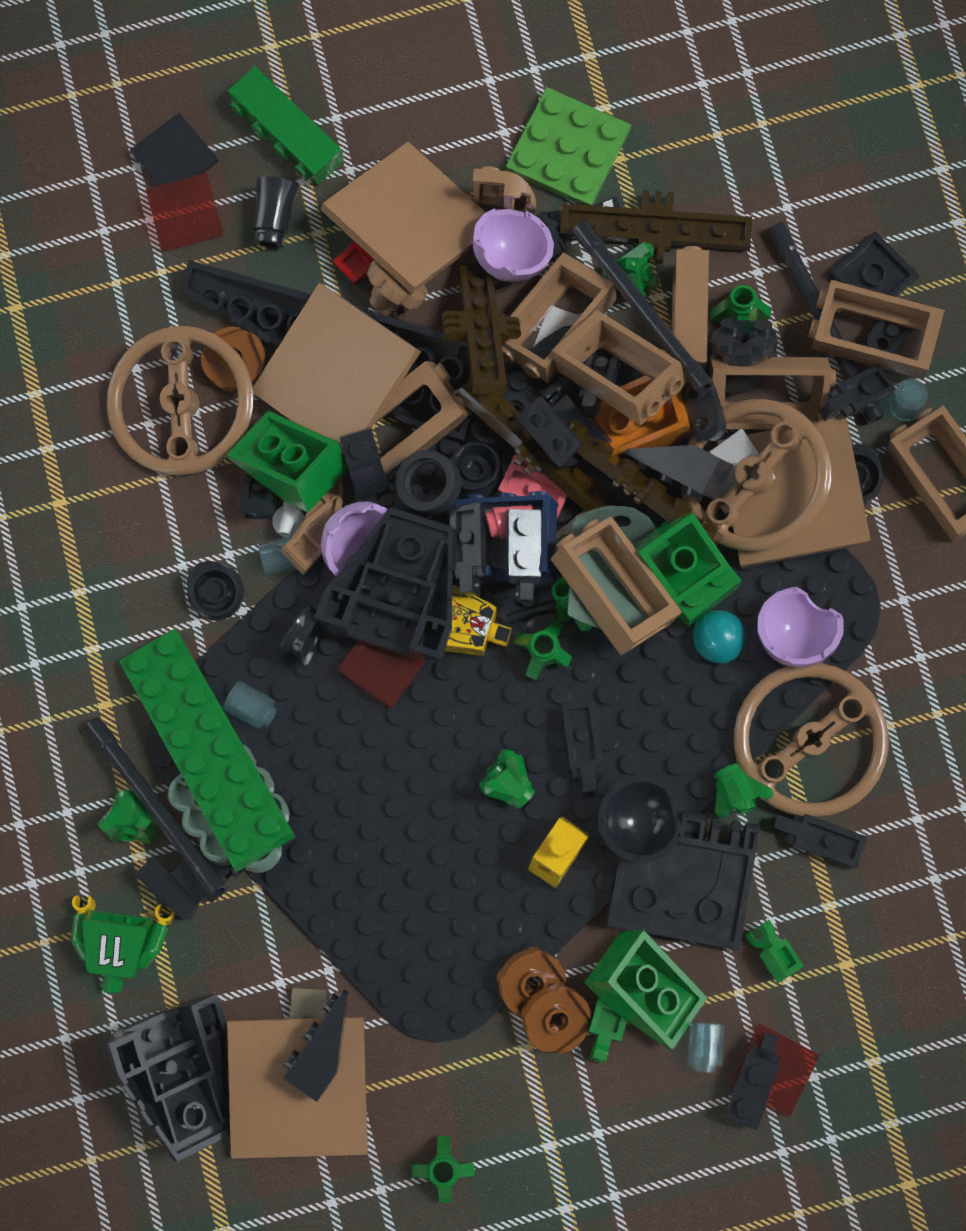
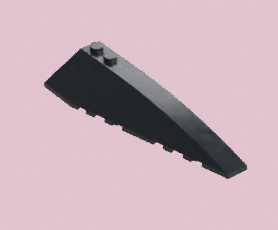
[181,260,475,440]

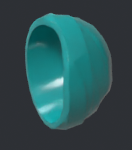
[693,610,746,664]

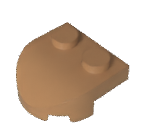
[473,166,536,214]

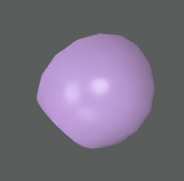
[473,208,554,282]
[321,501,388,577]
[758,587,843,668]

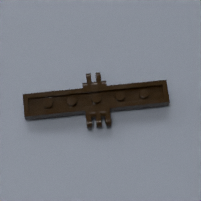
[560,190,752,264]
[442,263,521,395]
[455,378,621,512]
[564,419,724,547]

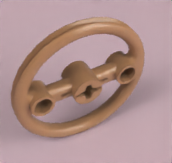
[106,326,253,475]
[679,399,832,551]
[734,663,889,818]

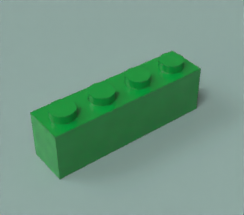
[228,66,344,186]

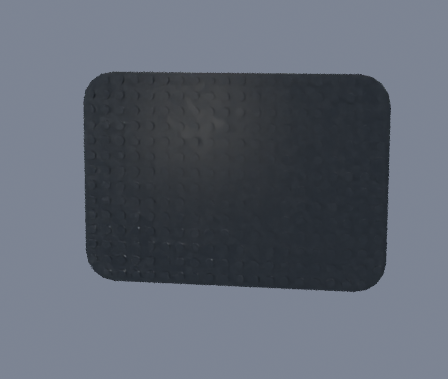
[146,325,881,1043]

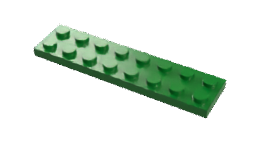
[119,628,296,872]

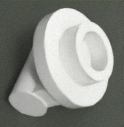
[273,501,305,538]

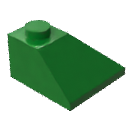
[634,512,730,605]

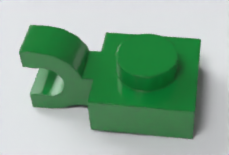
[745,920,804,983]
[587,999,627,1063]

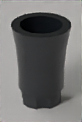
[253,176,300,249]

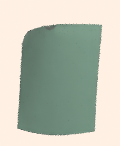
[568,506,656,629]

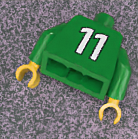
[71,895,176,993]

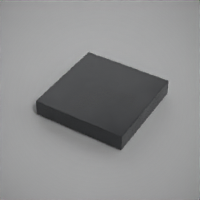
[130,113,219,200]
[828,231,920,320]

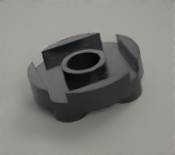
[711,317,777,367]

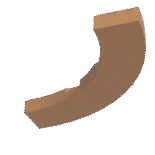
[281,419,344,574]

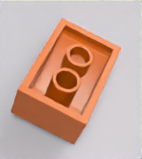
[593,376,693,458]

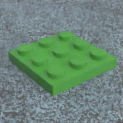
[506,87,631,205]

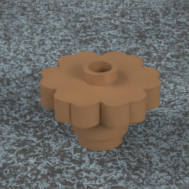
[366,259,428,314]

